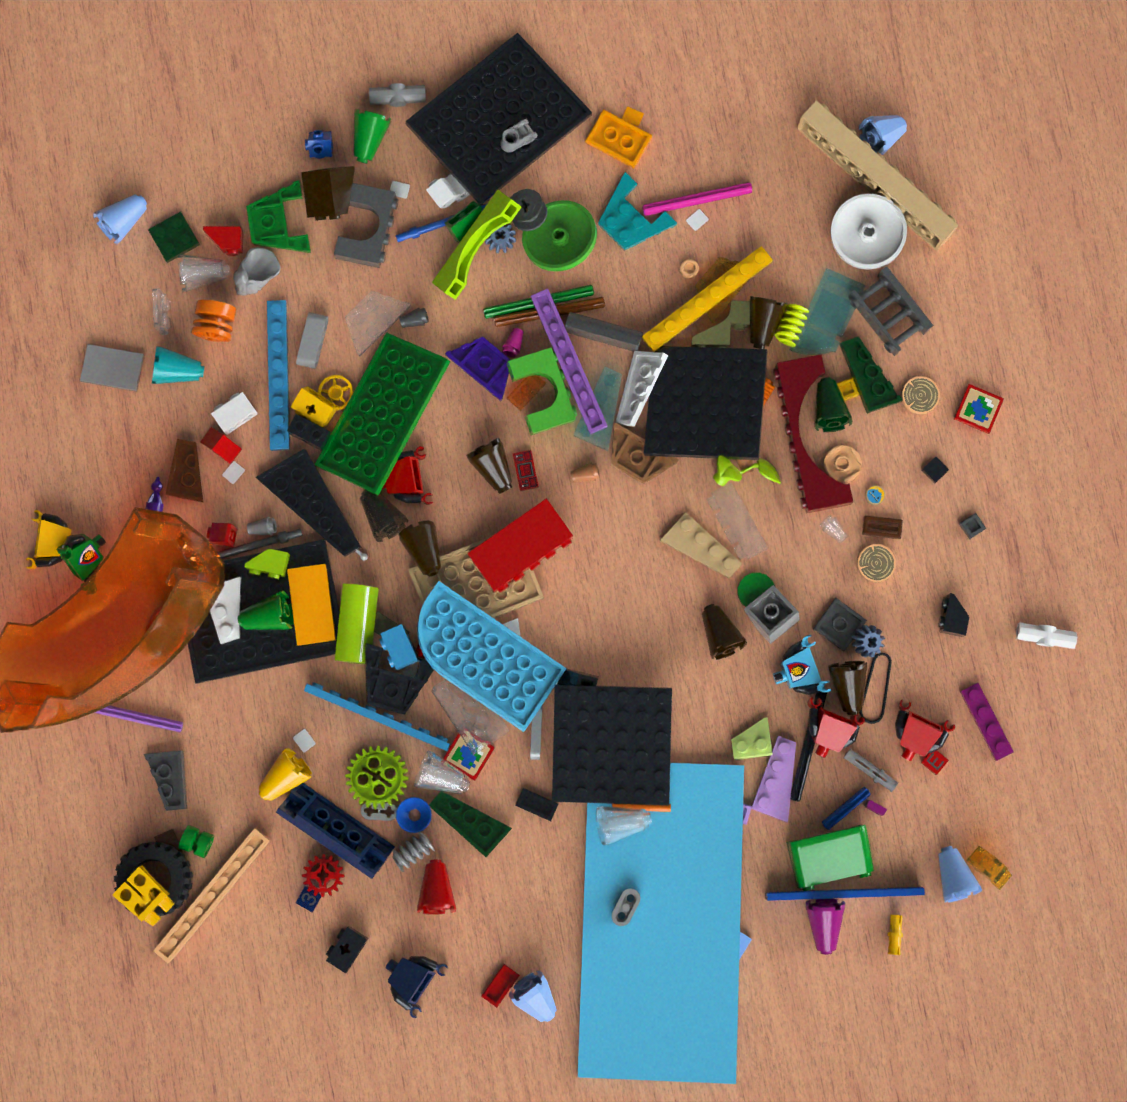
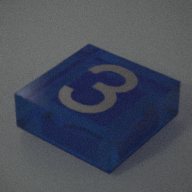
[296,886,321,913]

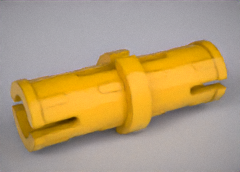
[887,914,903,955]

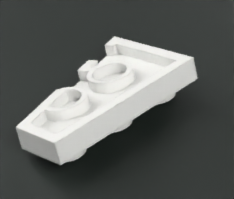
[203,577,241,644]

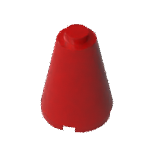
[417,859,456,915]

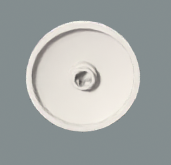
[830,194,907,270]

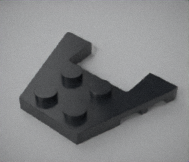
[365,643,434,715]

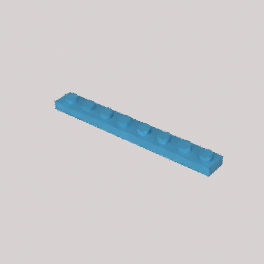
[267,300,290,451]
[304,682,451,751]

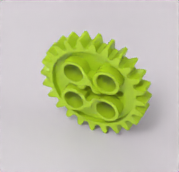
[345,745,409,809]

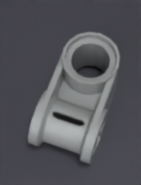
[500,119,538,152]

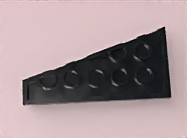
[255,449,361,557]

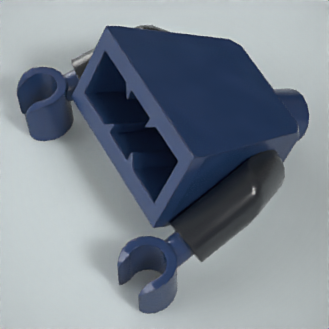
[386,956,448,1018]

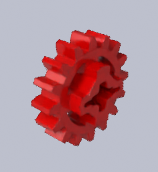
[302,854,345,898]

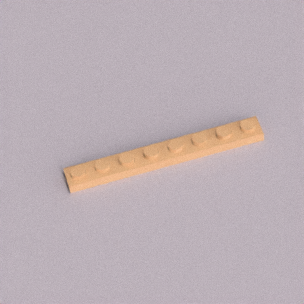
[153,828,271,964]

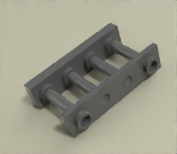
[848,266,934,356]

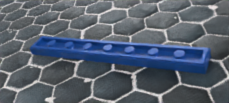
[765,887,925,901]

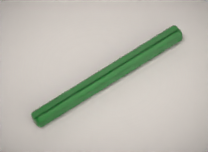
[483,285,594,319]

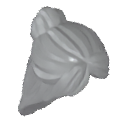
[233,247,281,296]

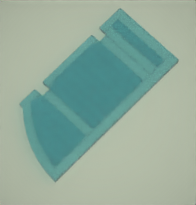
[790,268,865,355]

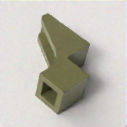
[691,300,750,348]

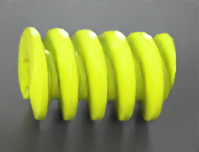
[775,304,810,347]

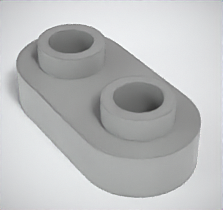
[612,888,640,926]

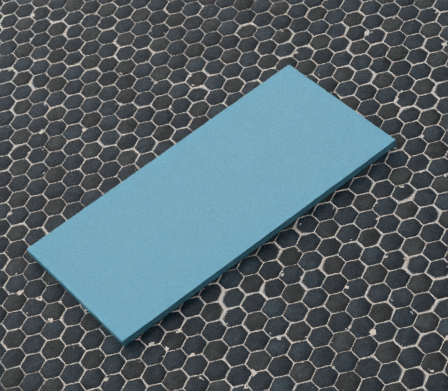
[578,763,744,1084]

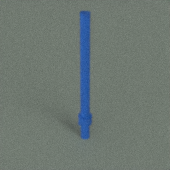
[395,203,488,242]

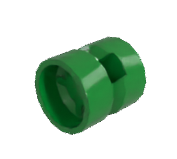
[179,825,214,858]

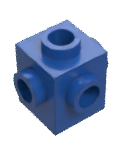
[305,130,333,159]

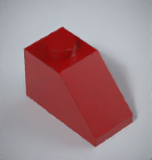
[203,226,243,256]
[207,523,238,547]

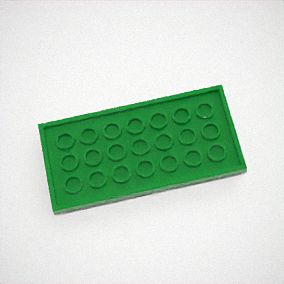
[314,332,450,495]

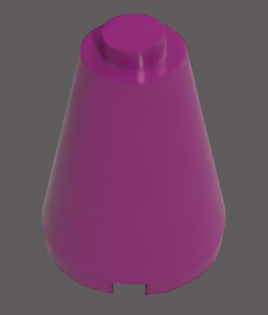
[806,898,845,955]

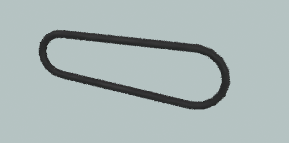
[859,653,892,724]

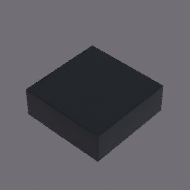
[921,457,949,484]

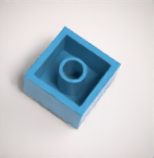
[379,624,420,670]

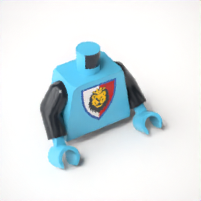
[773,635,831,695]

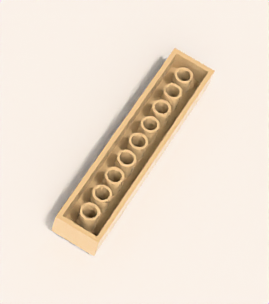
[797,101,958,251]

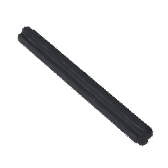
[791,692,827,802]

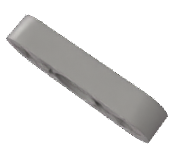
[530,705,543,760]

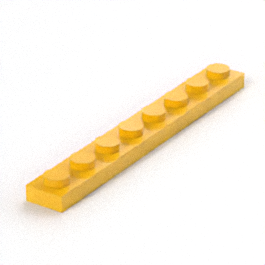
[642,246,773,352]

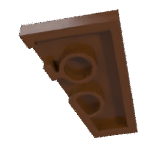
[165,439,203,503]

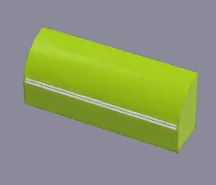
[335,584,379,664]

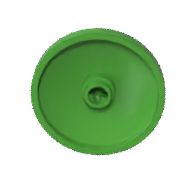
[522,200,597,271]

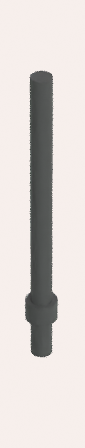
[190,529,303,567]

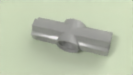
[369,83,426,107]

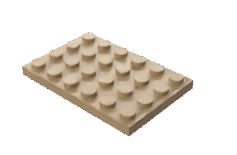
[409,537,544,618]

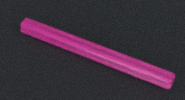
[642,182,752,216]

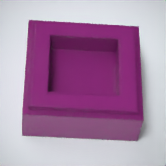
[864,800,887,816]

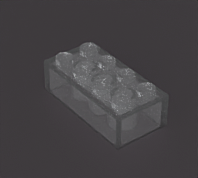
[431,679,509,755]

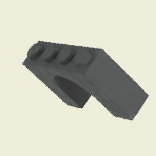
[334,183,399,268]

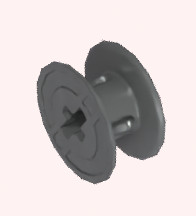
[510,189,548,231]

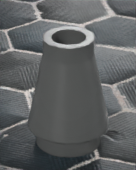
[399,308,429,328]

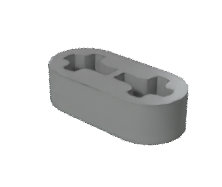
[361,803,397,821]

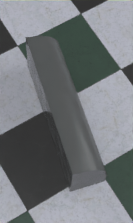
[565,312,643,352]

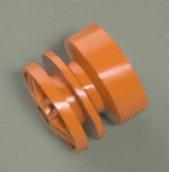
[191,299,236,342]

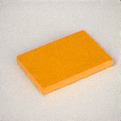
[585,109,652,169]

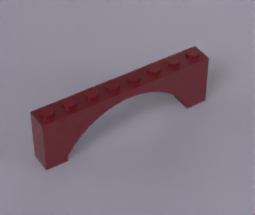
[773,354,853,514]

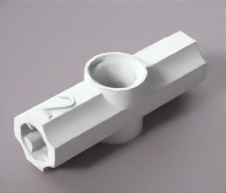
[1016,622,1077,649]

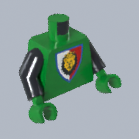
[56,534,106,594]

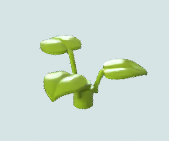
[713,455,781,486]

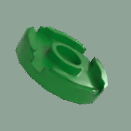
[737,572,775,607]

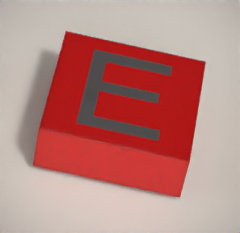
[921,750,949,775]

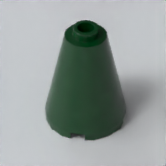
[814,377,853,433]

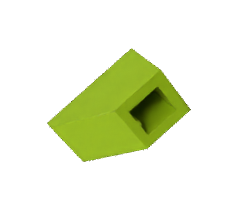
[245,549,290,579]

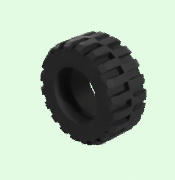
[114,842,193,916]

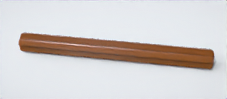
[494,297,605,327]

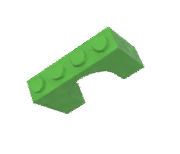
[506,347,577,436]

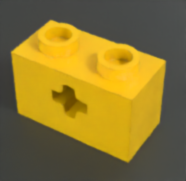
[291,386,339,428]

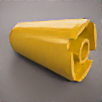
[258,748,312,801]

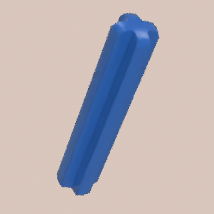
[822,787,871,830]

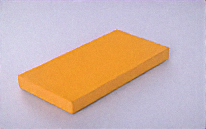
[287,564,336,646]

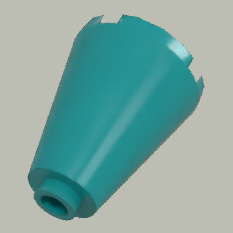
[152,346,205,384]

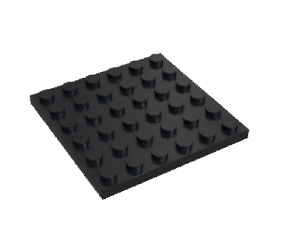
[644,346,768,460]
[552,684,672,805]

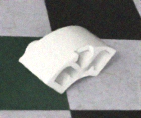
[426,173,470,208]

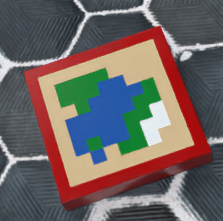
[954,384,1004,434]
[442,728,495,781]

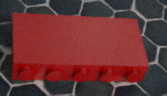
[467,498,573,593]

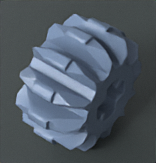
[485,224,516,254]
[852,625,885,657]

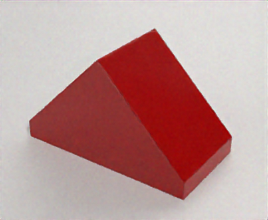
[200,427,242,464]

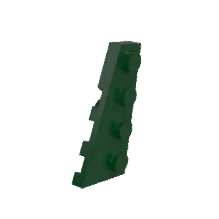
[840,336,903,414]
[429,791,512,857]

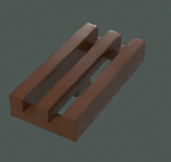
[862,516,903,539]

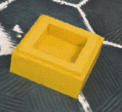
[837,377,859,401]

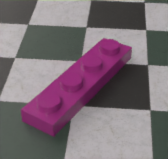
[960,683,1014,761]

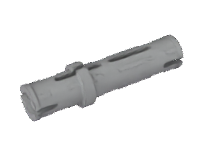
[844,748,899,792]

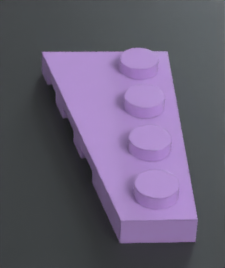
[751,736,796,823]

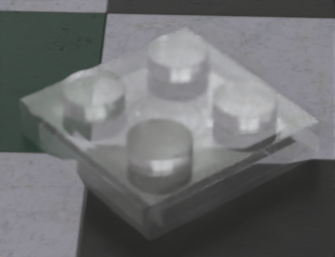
[152,288,171,335]

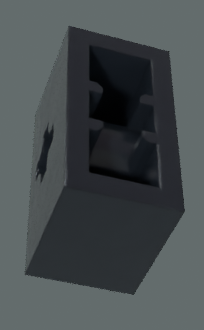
[287,414,331,451]
[326,926,369,973]

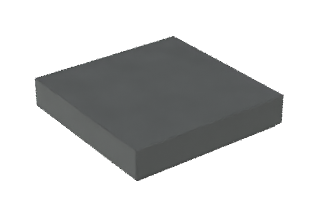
[813,598,867,651]

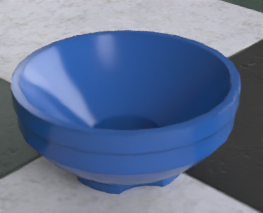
[396,797,432,833]

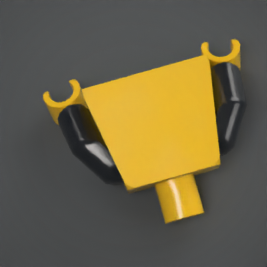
[26,510,72,569]

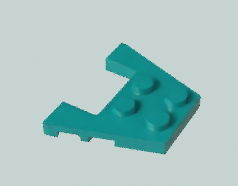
[598,172,677,251]

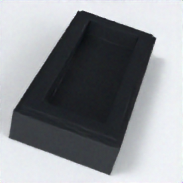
[515,788,558,821]

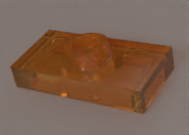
[507,375,546,412]

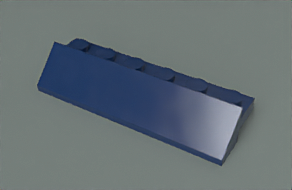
[276,783,395,879]

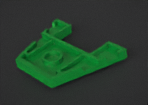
[246,180,311,253]

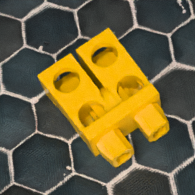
[113,866,174,926]

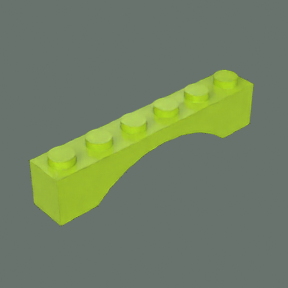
[432,190,521,300]

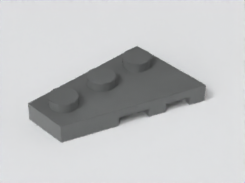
[144,750,187,811]

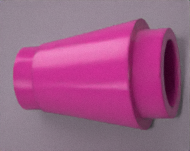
[502,328,524,358]

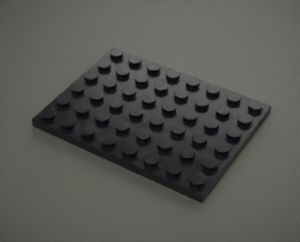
[405,33,592,206]
[174,539,340,684]

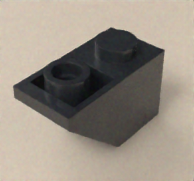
[938,593,969,637]
[557,669,599,686]

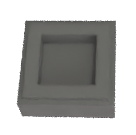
[959,513,986,540]

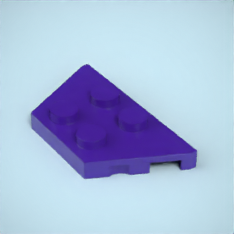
[445,337,510,402]

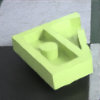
[731,717,773,760]

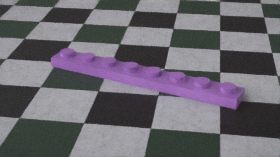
[531,289,608,434]

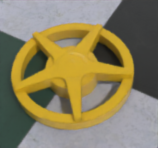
[318,375,354,411]

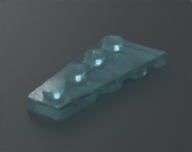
[573,367,622,451]

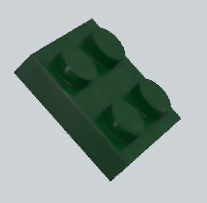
[148,211,200,263]

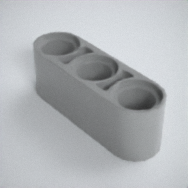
[296,312,328,369]

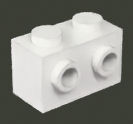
[211,392,258,435]

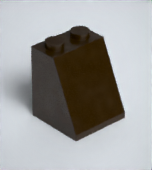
[301,166,355,221]

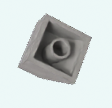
[744,585,800,644]

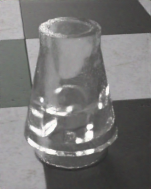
[820,515,848,543]

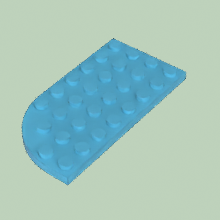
[417,581,567,732]

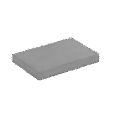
[80,344,144,392]

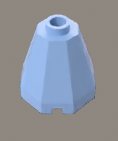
[859,115,907,155]
[509,970,557,1022]

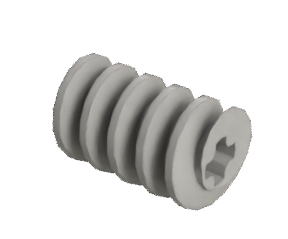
[392,832,436,872]

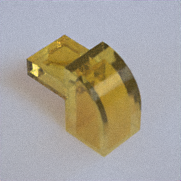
[966,846,1012,890]

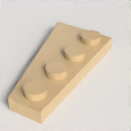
[660,513,742,578]

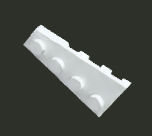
[616,351,668,427]

